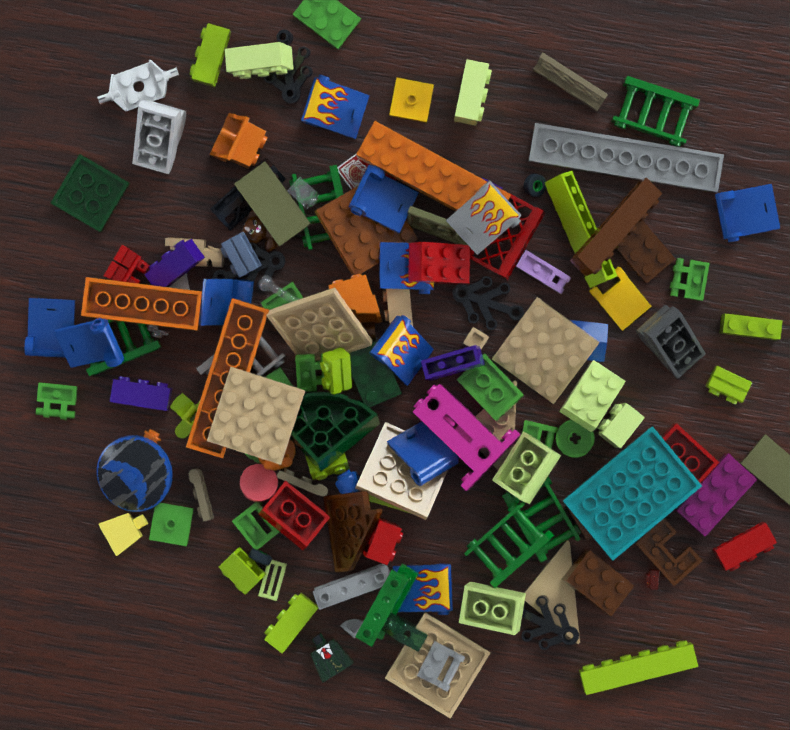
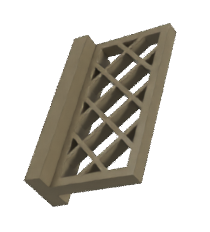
[533,53,608,111]

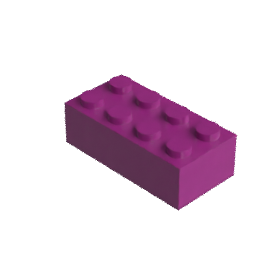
[674,453,757,536]

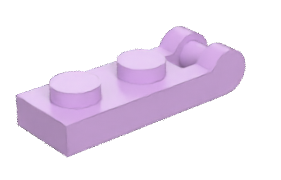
[516,250,571,294]

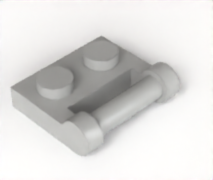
[417,641,465,692]

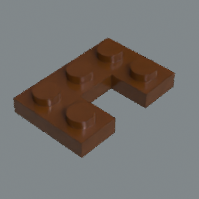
[635,518,703,586]

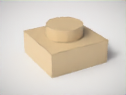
[463,327,489,350]

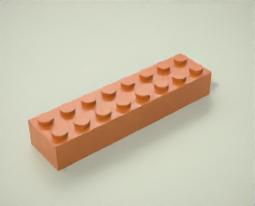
[356,121,511,211]
[186,298,269,458]

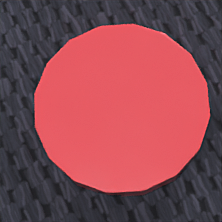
[240,464,278,502]

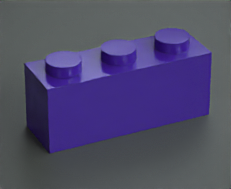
[144,239,205,287]
[421,345,485,381]
[110,376,172,411]

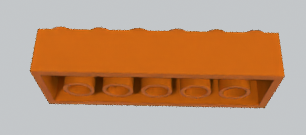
[81,277,202,331]

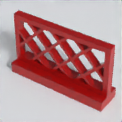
[470,192,545,280]

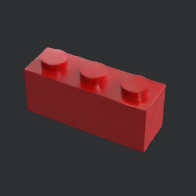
[713,521,777,572]

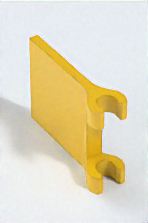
[589,267,652,331]

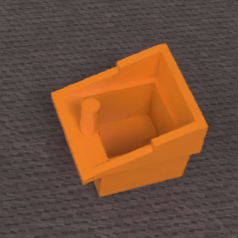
[210,113,268,169]
[328,274,382,323]

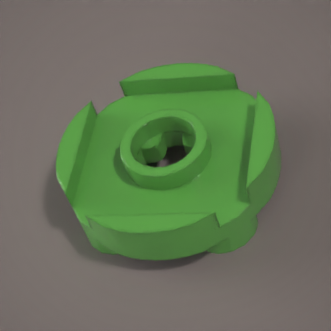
[556,420,594,458]

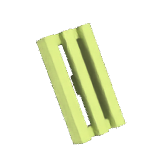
[258,560,287,601]

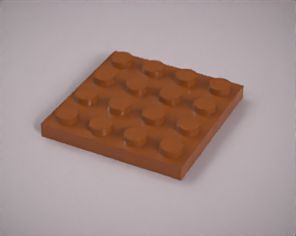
[314,186,418,276]

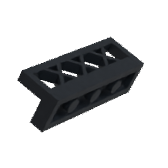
[210,158,286,231]

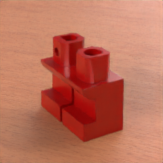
[104,245,150,284]

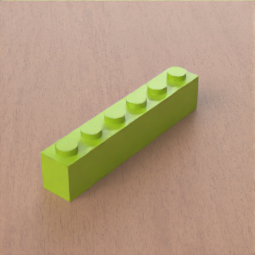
[545,171,617,288]
[579,640,698,695]

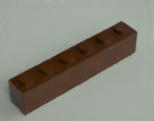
[570,177,662,276]

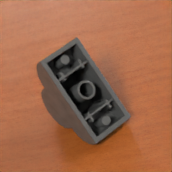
[636,305,706,379]

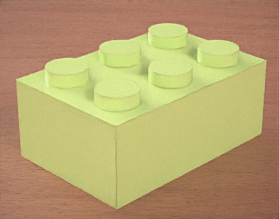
[225,42,293,79]
[454,59,492,126]
[559,360,626,432]
[597,403,645,448]
[492,431,561,504]
[459,581,526,635]

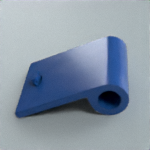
[198,279,254,326]
[387,421,459,486]

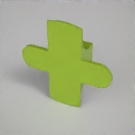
[170,393,200,438]

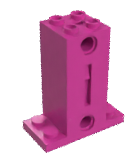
[413,384,521,491]

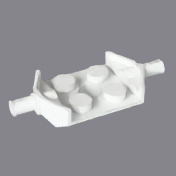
[97,60,179,111]

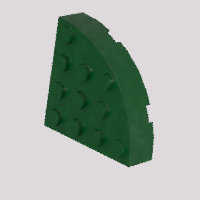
[290,392,380,472]

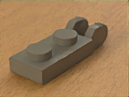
[188,468,214,522]
[277,468,328,497]

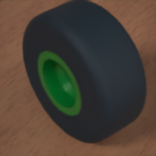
[524,174,546,197]
[249,548,272,566]

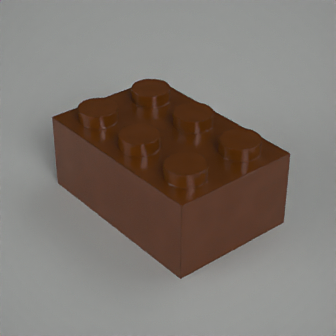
[562,549,634,616]

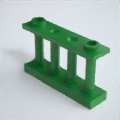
[611,76,700,147]
[289,165,343,251]
[86,320,162,376]
[501,476,581,562]
[464,501,554,588]
[355,564,419,647]

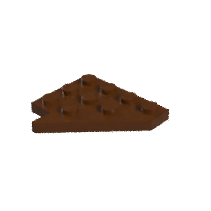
[323,491,382,572]

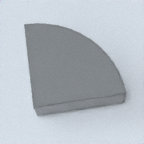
[340,619,363,638]

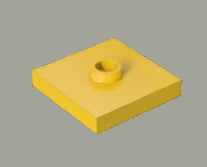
[389,78,434,123]

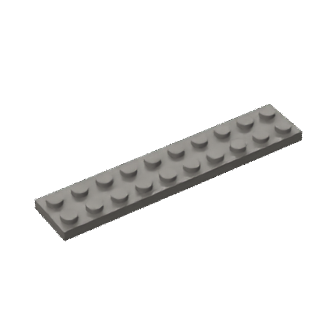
[528,123,724,193]

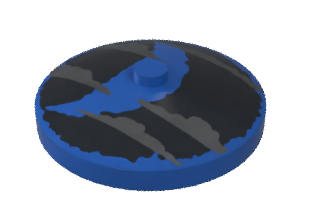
[97,435,173,512]

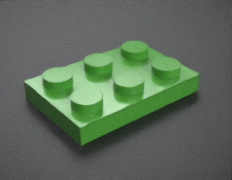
[293,0,361,50]
[456,353,524,422]

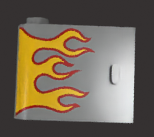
[446,180,521,255]

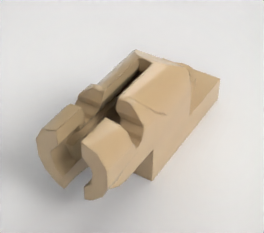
[165,237,224,267]

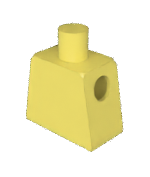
[98,513,148,556]

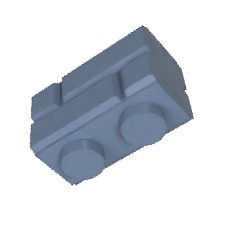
[221,231,262,278]

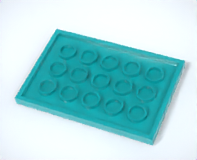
[562,426,702,561]

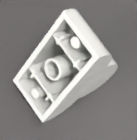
[132,100,186,174]

